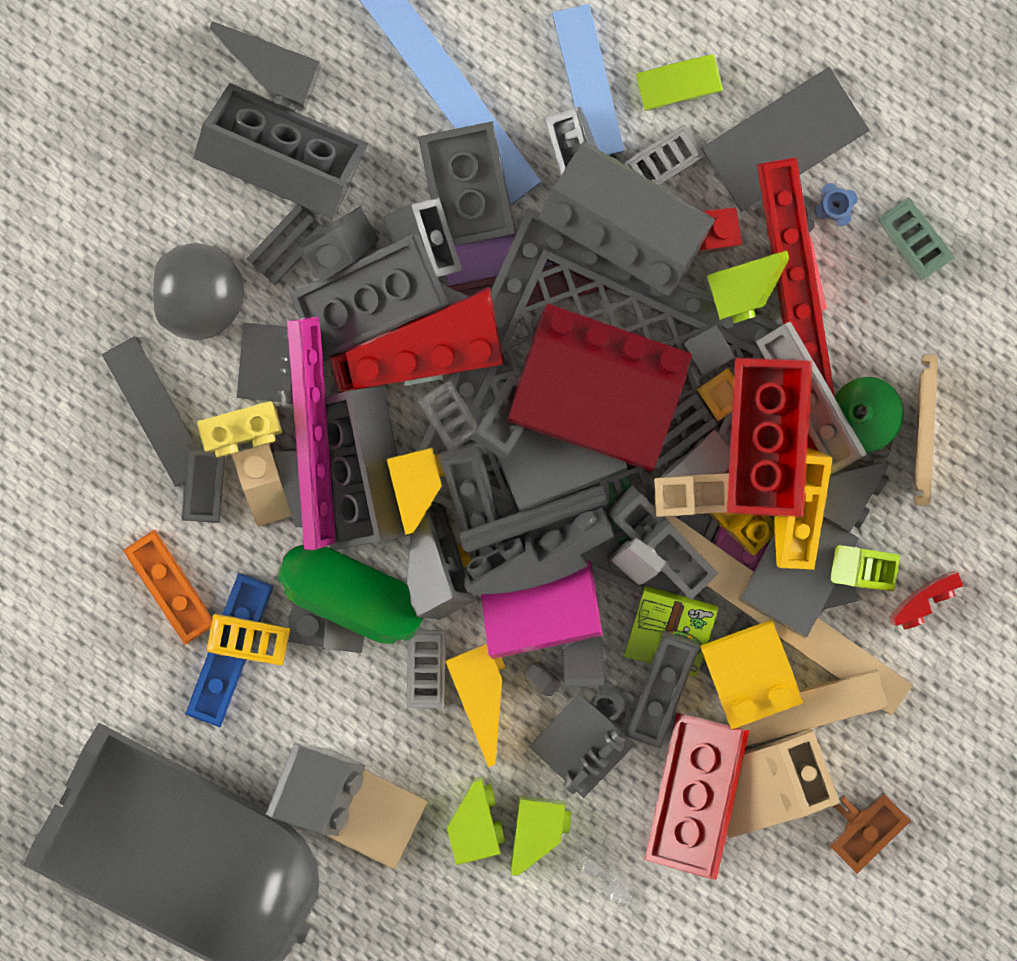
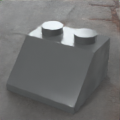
[266,743,366,836]

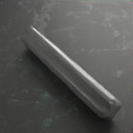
[459,485,607,552]

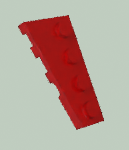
[346,287,504,389]

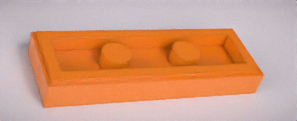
[123,529,213,645]

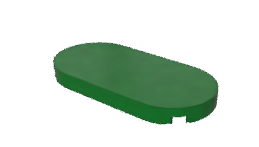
[278,544,423,644]

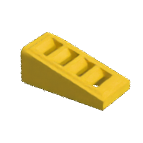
[206,613,291,666]

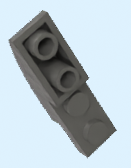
[463,506,613,594]

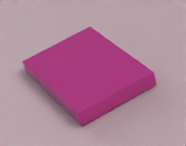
[481,560,602,659]

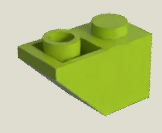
[447,776,506,865]

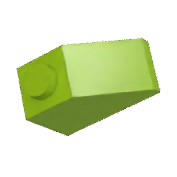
[707,251,789,324]
[510,795,572,876]

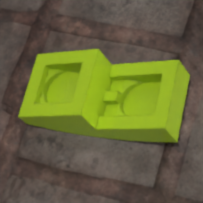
[636,54,723,111]

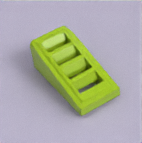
[831,545,900,592]

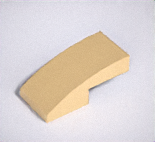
[654,473,729,517]

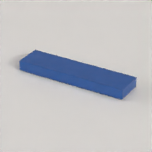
[185,572,274,728]

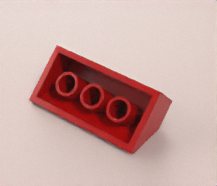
[727,358,812,517]

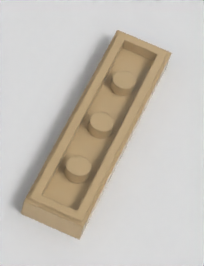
[739,669,888,746]

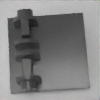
[237,323,293,404]
[529,693,635,798]

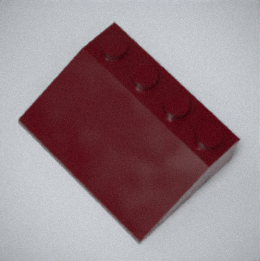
[507,303,692,472]

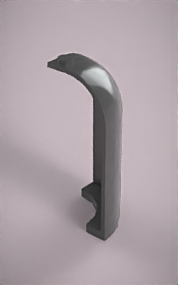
[24,723,319,961]

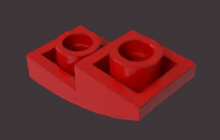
[889,571,963,630]

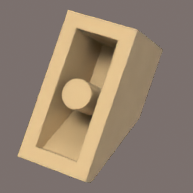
[232,444,292,527]

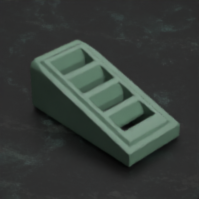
[877,198,955,281]

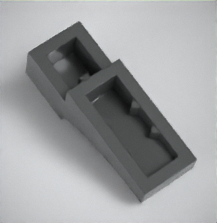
[606,485,719,600]

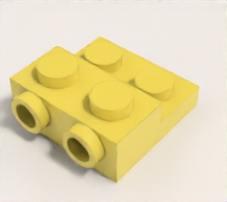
[197,401,283,458]

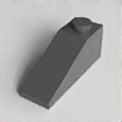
[210,21,321,112]
[407,501,475,620]

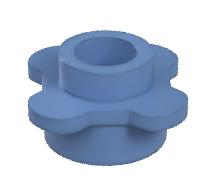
[815,183,858,226]

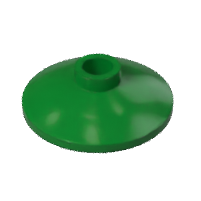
[834,377,904,453]

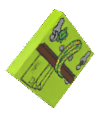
[624,585,718,677]

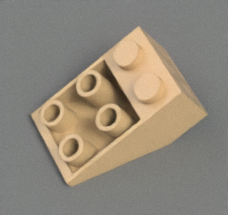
[727,729,840,838]

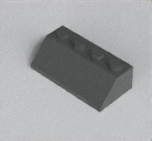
[193,83,368,219]
[538,141,715,297]
[325,385,411,550]

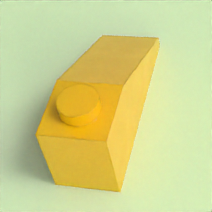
[774,448,833,570]
[445,642,506,767]

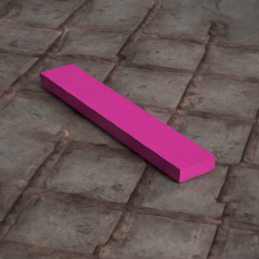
[287,317,336,550]

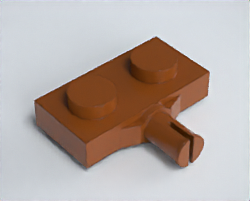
[829,792,911,874]

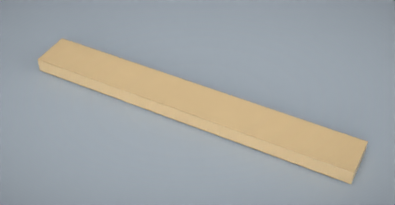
[663,516,913,716]

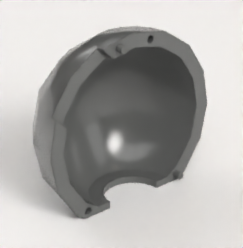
[153,243,245,341]

